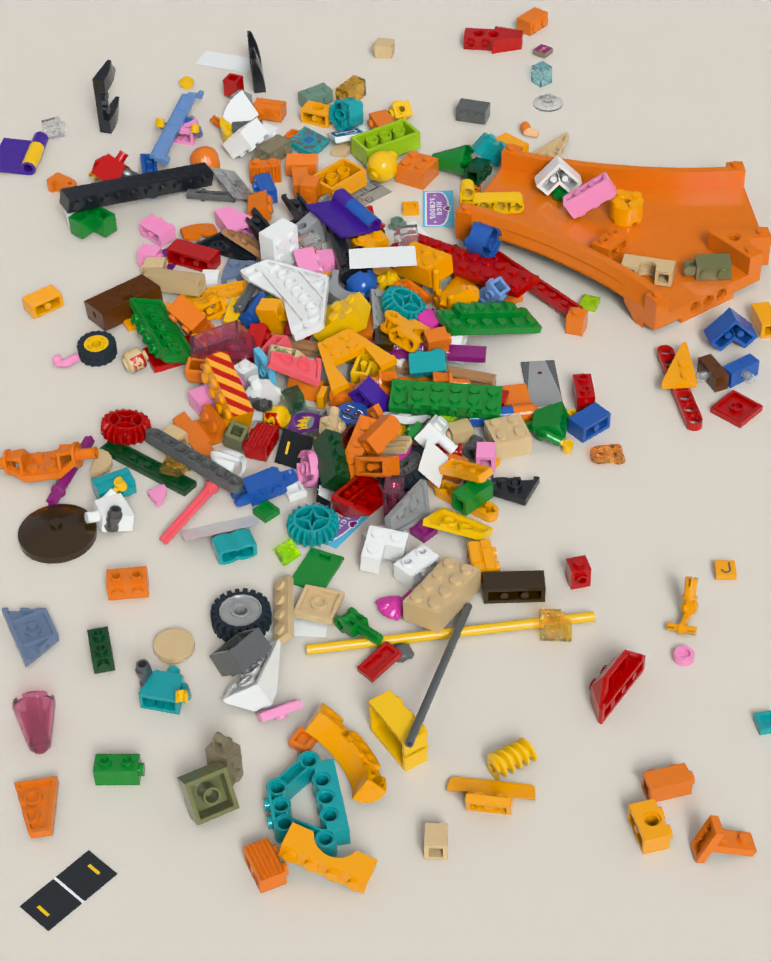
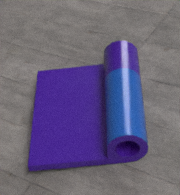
[306,188,382,239]

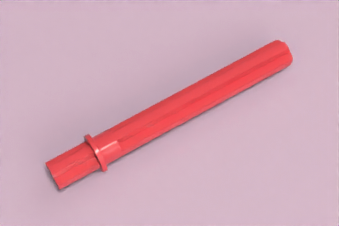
[159,476,221,544]

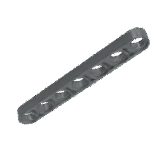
[145,428,244,494]

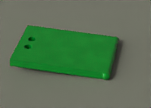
[292,548,344,588]

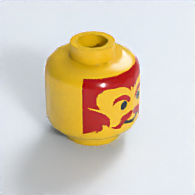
[262,405,291,429]

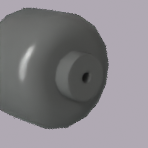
[394,643,414,663]

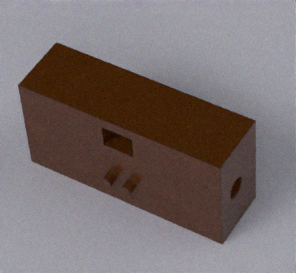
[84,274,163,331]

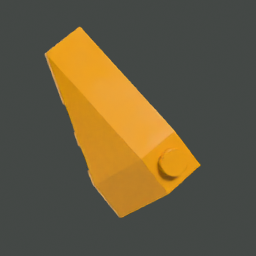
[439,276,480,307]

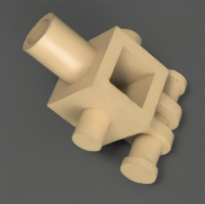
[318,406,346,440]

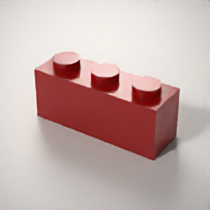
[166,238,221,272]

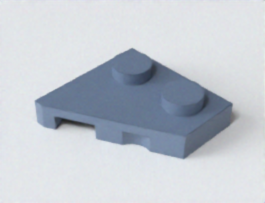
[221,259,260,284]

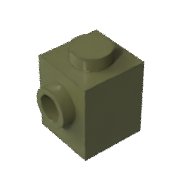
[223,420,249,453]

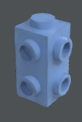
[478,276,511,303]

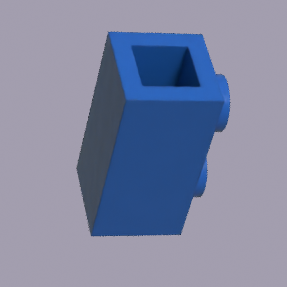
[252,172,278,204]
[237,291,268,329]

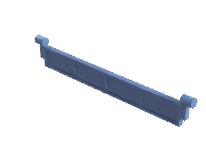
[149,90,204,166]

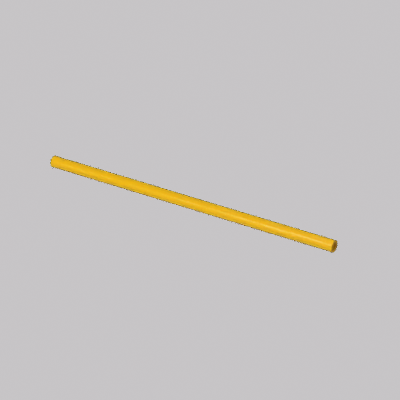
[306,611,595,655]

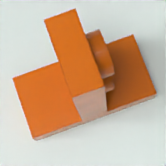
[690,815,757,863]

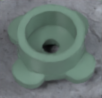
[388,216,407,231]

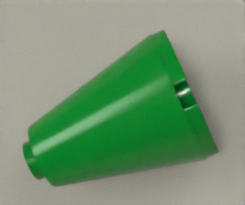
[432,145,474,177]

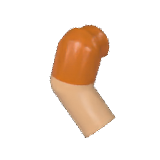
[520,121,539,138]

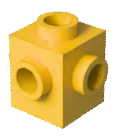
[388,100,413,121]
[376,270,401,291]

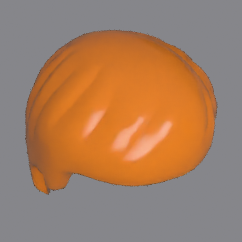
[190,146,220,169]

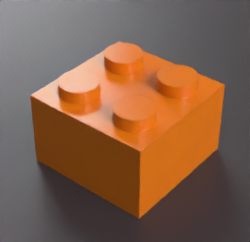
[395,150,439,190]

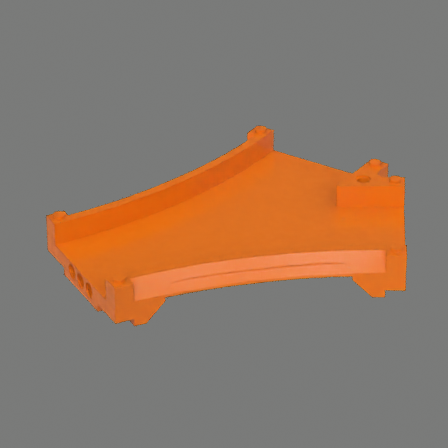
[456,143,771,331]

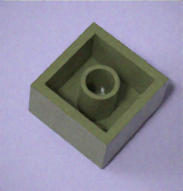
[177,760,240,825]

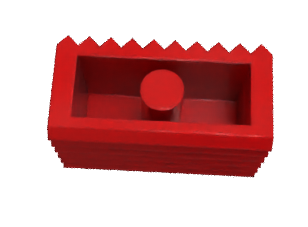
[242,422,279,462]

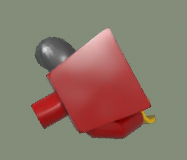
[88,150,138,181]

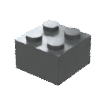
[209,627,272,677]

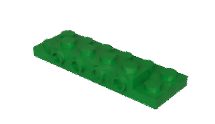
[129,298,198,364]
[435,301,542,336]
[389,379,503,419]

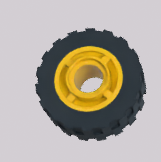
[77,330,118,367]

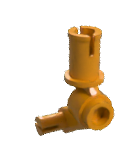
[666,576,699,635]

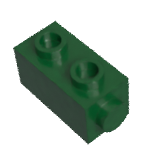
[464,157,492,186]
[87,626,115,674]

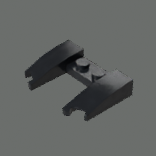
[247,31,266,93]
[92,60,119,134]
[245,193,310,244]

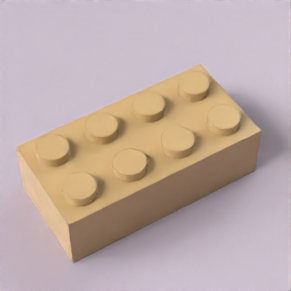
[403,557,481,633]

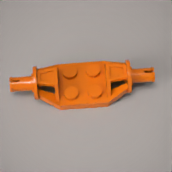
[359,369,470,398]
[0,441,99,483]

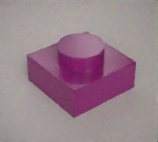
[410,518,438,543]

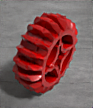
[101,409,151,446]

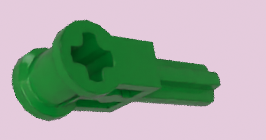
[334,607,383,645]

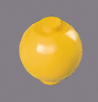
[366,150,398,183]

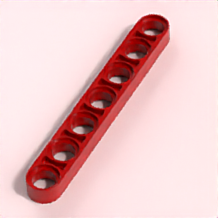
[657,345,703,431]

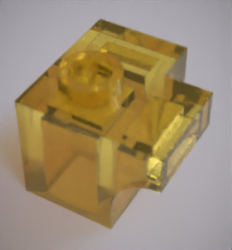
[539,609,572,642]

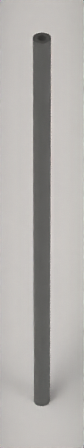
[405,603,472,748]

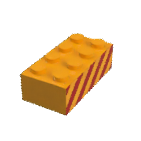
[201,350,254,430]

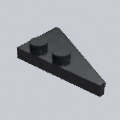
[196,231,256,261]
[463,476,540,506]

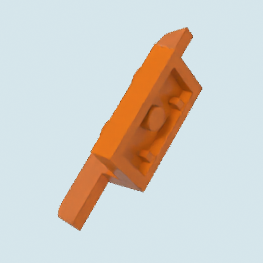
[173,404,227,459]

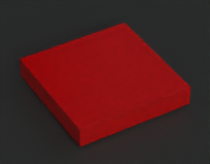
[710,390,763,428]

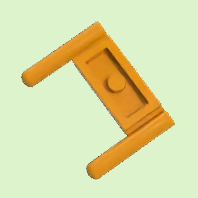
[433,269,455,310]

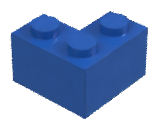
[703,307,758,351]

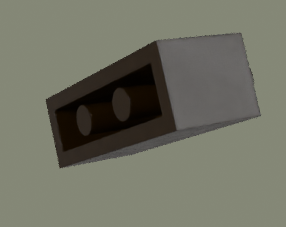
[483,570,546,604]

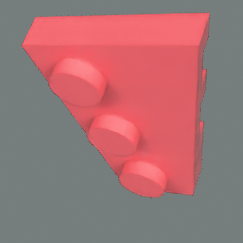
[267,351,322,387]

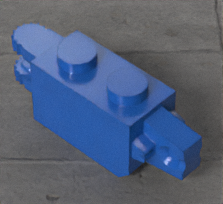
[230,466,299,507]

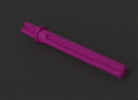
[46,435,95,506]

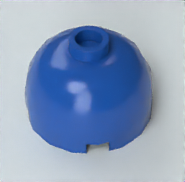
[344,270,378,302]

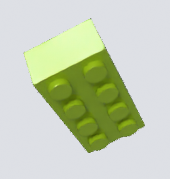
[351,118,421,166]

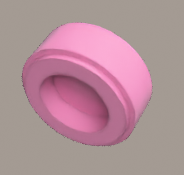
[673,646,695,666]

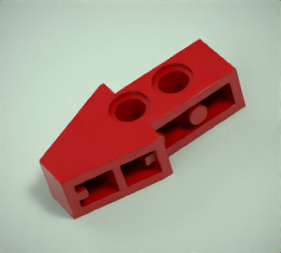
[464,26,523,54]

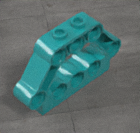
[263,751,350,857]

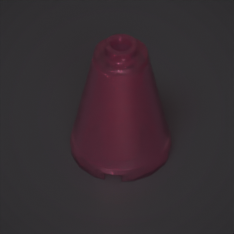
[12,691,56,754]

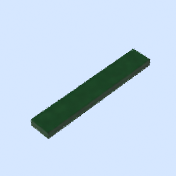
[100,442,197,497]

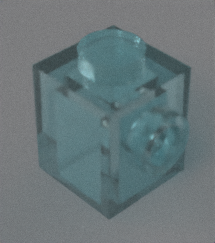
[531,61,552,88]

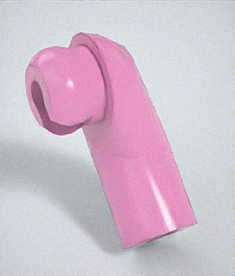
[52,353,80,367]

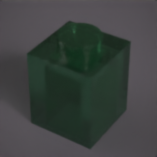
[281,385,308,416]

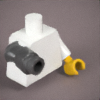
[245,375,296,421]
[84,476,135,533]

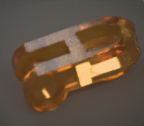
[590,444,625,465]

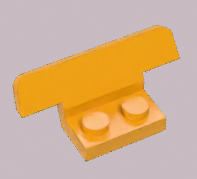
[447,777,535,815]

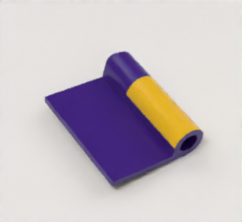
[0,131,48,175]

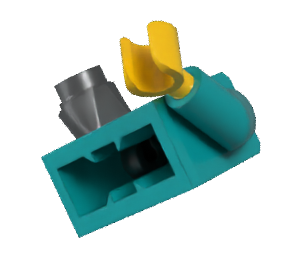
[135,659,192,715]

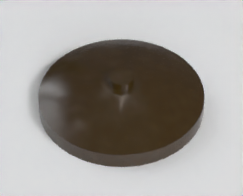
[18,504,97,564]

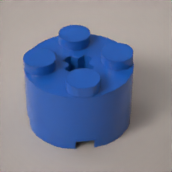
[464,222,502,258]

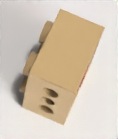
[484,413,532,460]

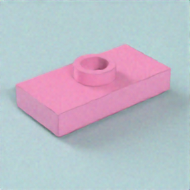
[256,699,303,722]

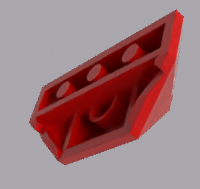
[331,476,386,517]
[589,649,646,724]

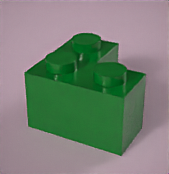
[68,207,117,239]

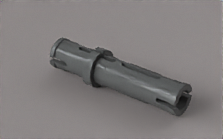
[187,188,236,203]

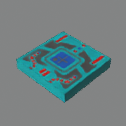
[290,126,330,154]

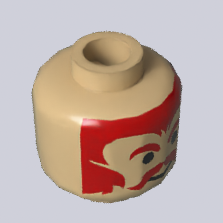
[121,347,149,373]

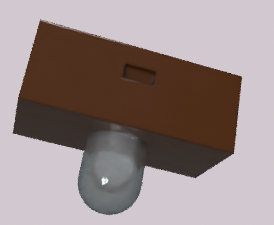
[695,354,729,392]

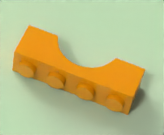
[278,822,378,894]

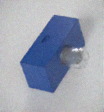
[723,354,760,388]

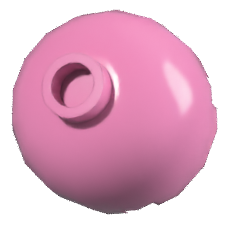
[296,450,320,488]

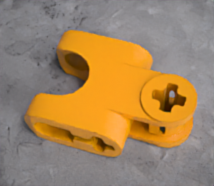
[380,310,431,352]

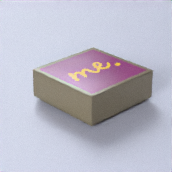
[533,44,553,59]

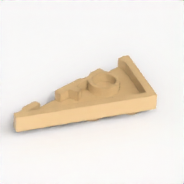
[533,132,569,158]

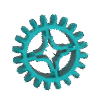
[380,285,426,321]
[286,502,339,548]

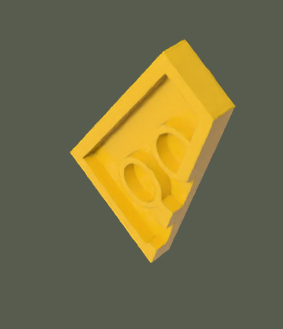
[422,507,493,541]

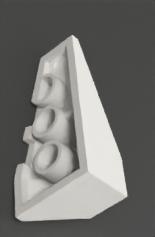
[223,639,281,712]

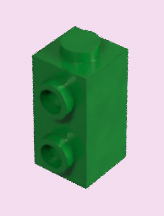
[452,479,493,516]
[93,754,145,785]

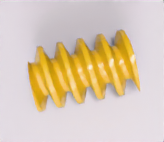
[486,738,537,781]

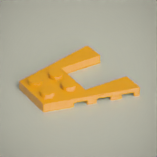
[317,328,398,396]

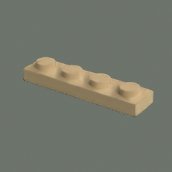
[273,574,294,645]

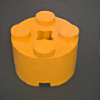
[609,189,644,227]

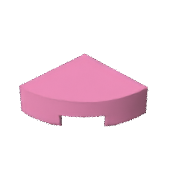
[147,484,167,507]

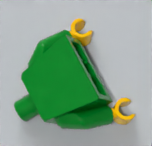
[525,401,577,454]

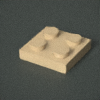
[294,584,345,625]

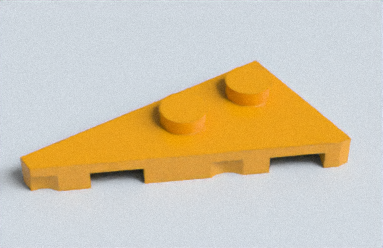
[661,342,697,389]

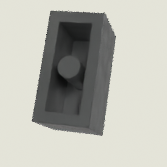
[456,98,490,125]

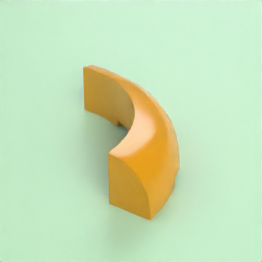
[305,703,387,803]

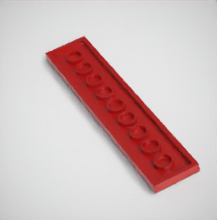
[389,231,540,298]

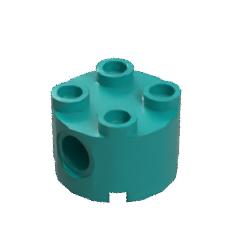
[329,97,364,130]

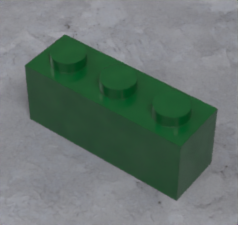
[312,429,351,491]

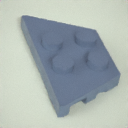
[2,608,60,667]

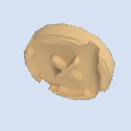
[153,628,195,664]

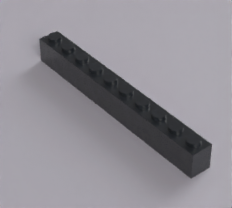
[59,162,214,213]

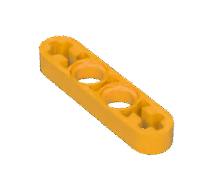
[434,480,498,522]

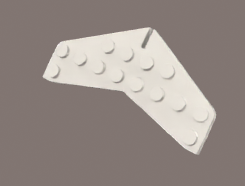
[240,259,330,341]

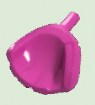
[375,589,412,621]

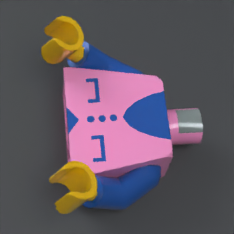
[155,116,203,146]

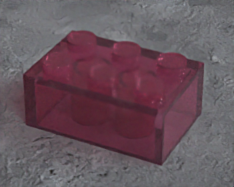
[190,320,255,363]

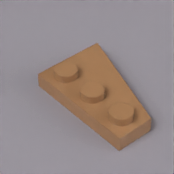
[221,227,261,261]

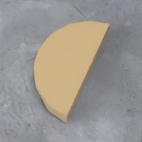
[90,449,113,478]

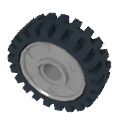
[210,588,272,642]

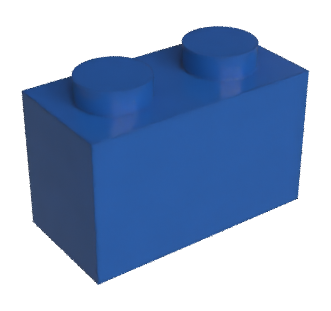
[567,402,611,443]

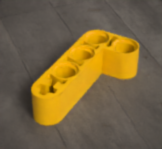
[459,179,524,214]

